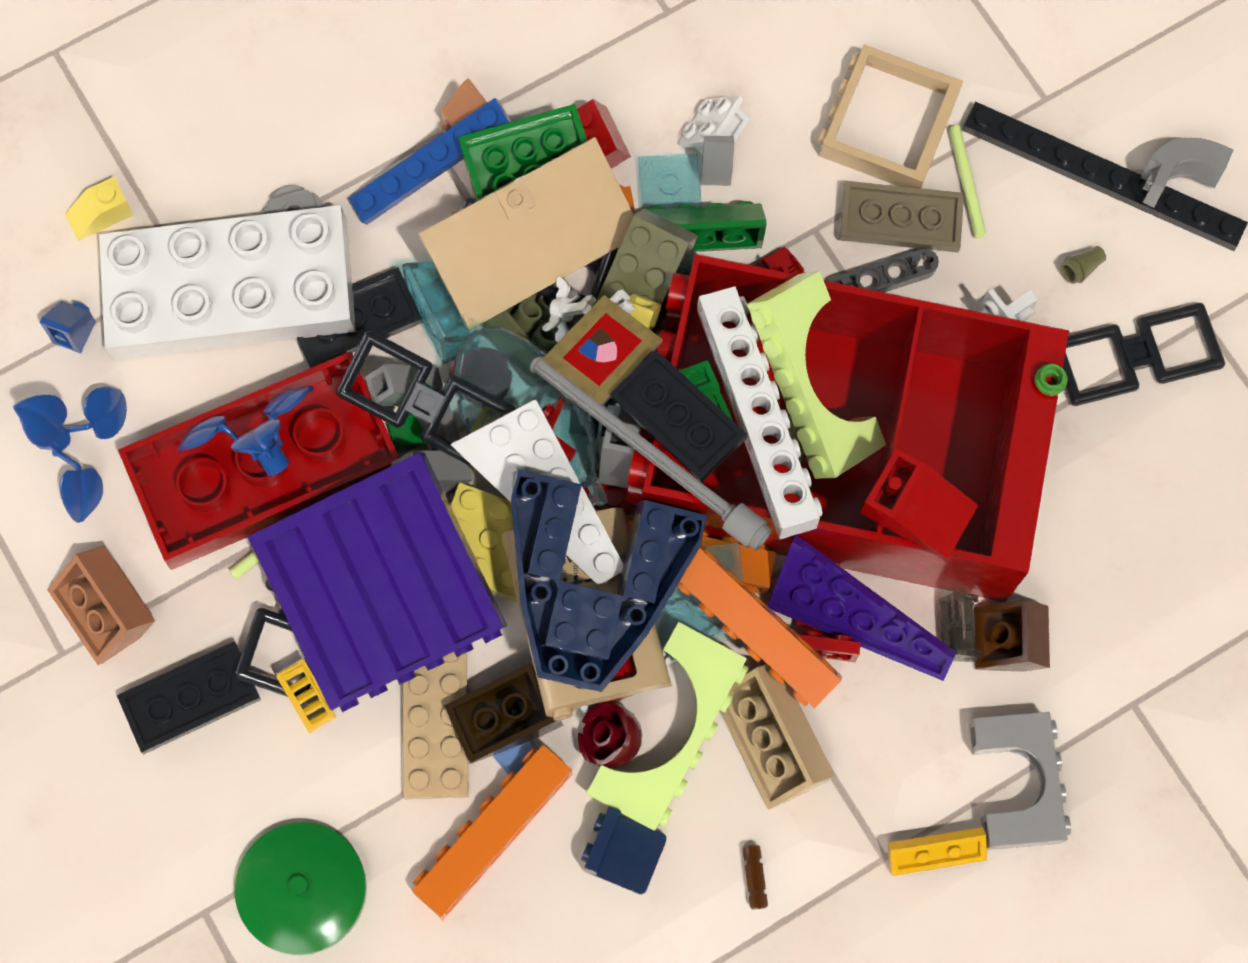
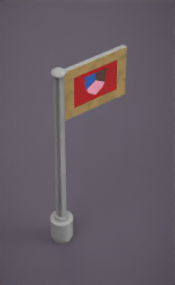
[530,295,772,551]

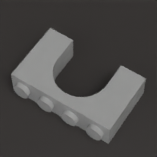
[365,364,473,492]
[598,403,642,489]
[969,712,1071,850]

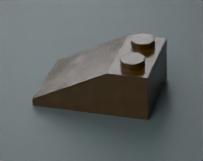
[444,663,564,764]

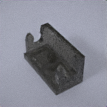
[939,592,982,662]

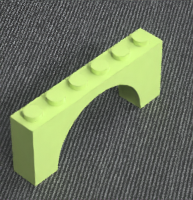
[747,271,886,479]
[586,622,749,831]

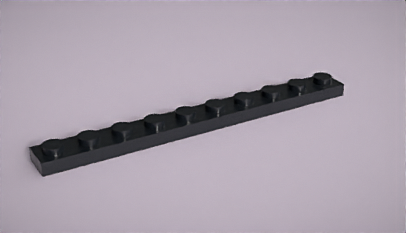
[962,101,1248,251]

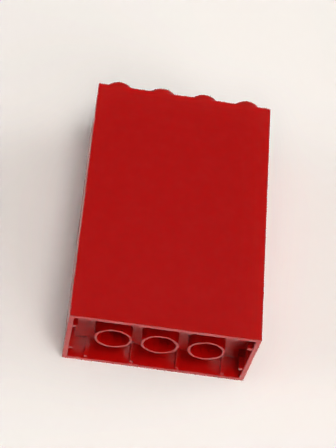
[626,254,1069,602]

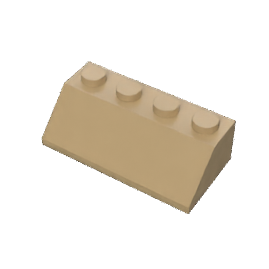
[721,665,835,810]

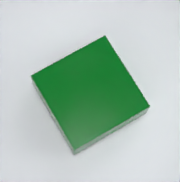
[387,414,426,453]

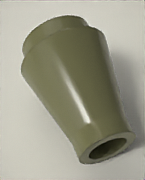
[1061,246,1106,284]

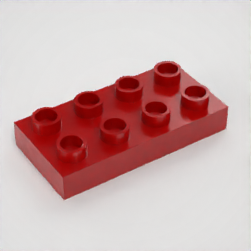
[118,351,399,570]

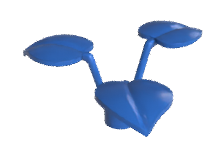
[177,386,314,476]
[13,387,127,523]

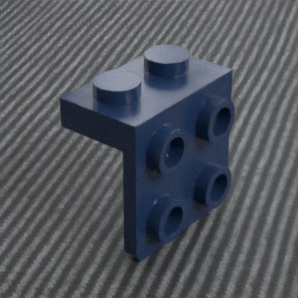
[581,806,667,895]

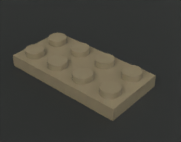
[840,181,964,253]

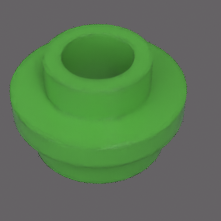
[1035,364,1068,396]

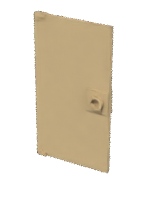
[418,137,634,331]

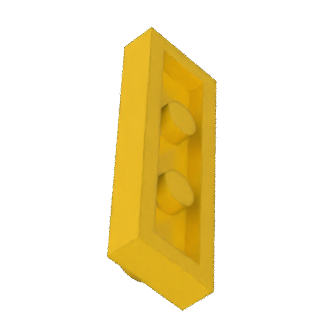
[888,827,987,876]

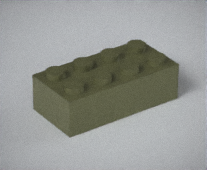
[595,208,698,332]

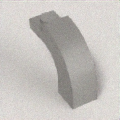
[1141,138,1234,207]

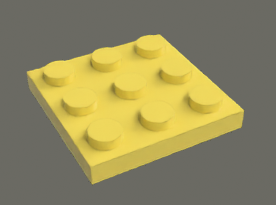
[450,482,517,602]

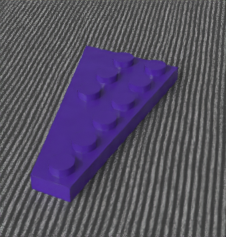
[768,534,956,681]

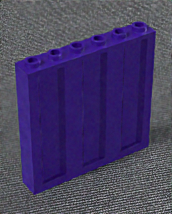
[248,453,508,712]

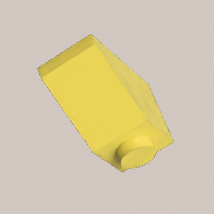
[65,177,133,241]

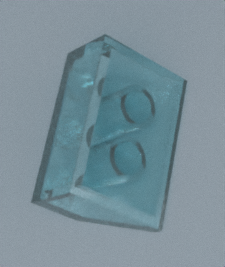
[402,262,479,364]

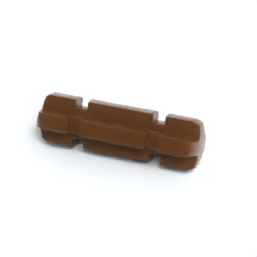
[743,845,768,910]

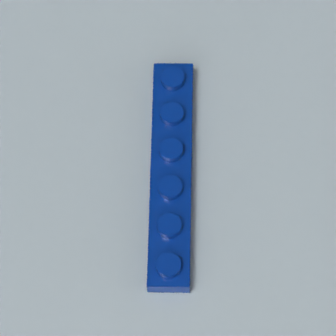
[349,98,511,225]

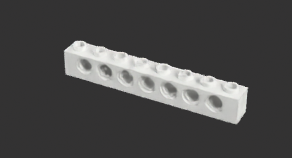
[697,286,822,539]

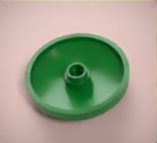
[235,822,367,955]

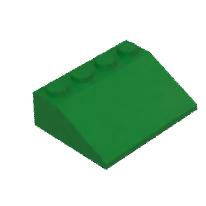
[458,104,587,200]

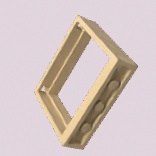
[818,44,963,188]

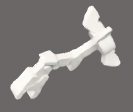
[542,276,635,343]

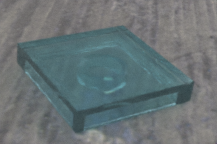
[638,153,702,209]

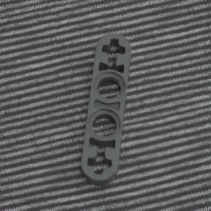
[830,248,939,293]

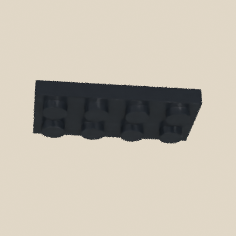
[297,267,423,368]
[610,349,748,483]
[116,641,261,755]

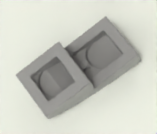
[701,136,734,186]

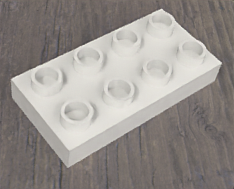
[99,205,356,361]

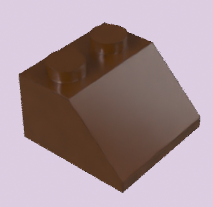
[974,599,1050,672]

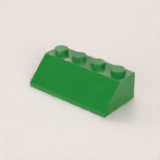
[646,201,767,252]

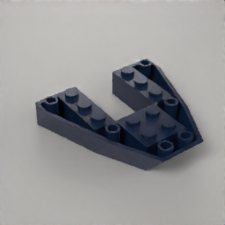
[511,469,707,692]

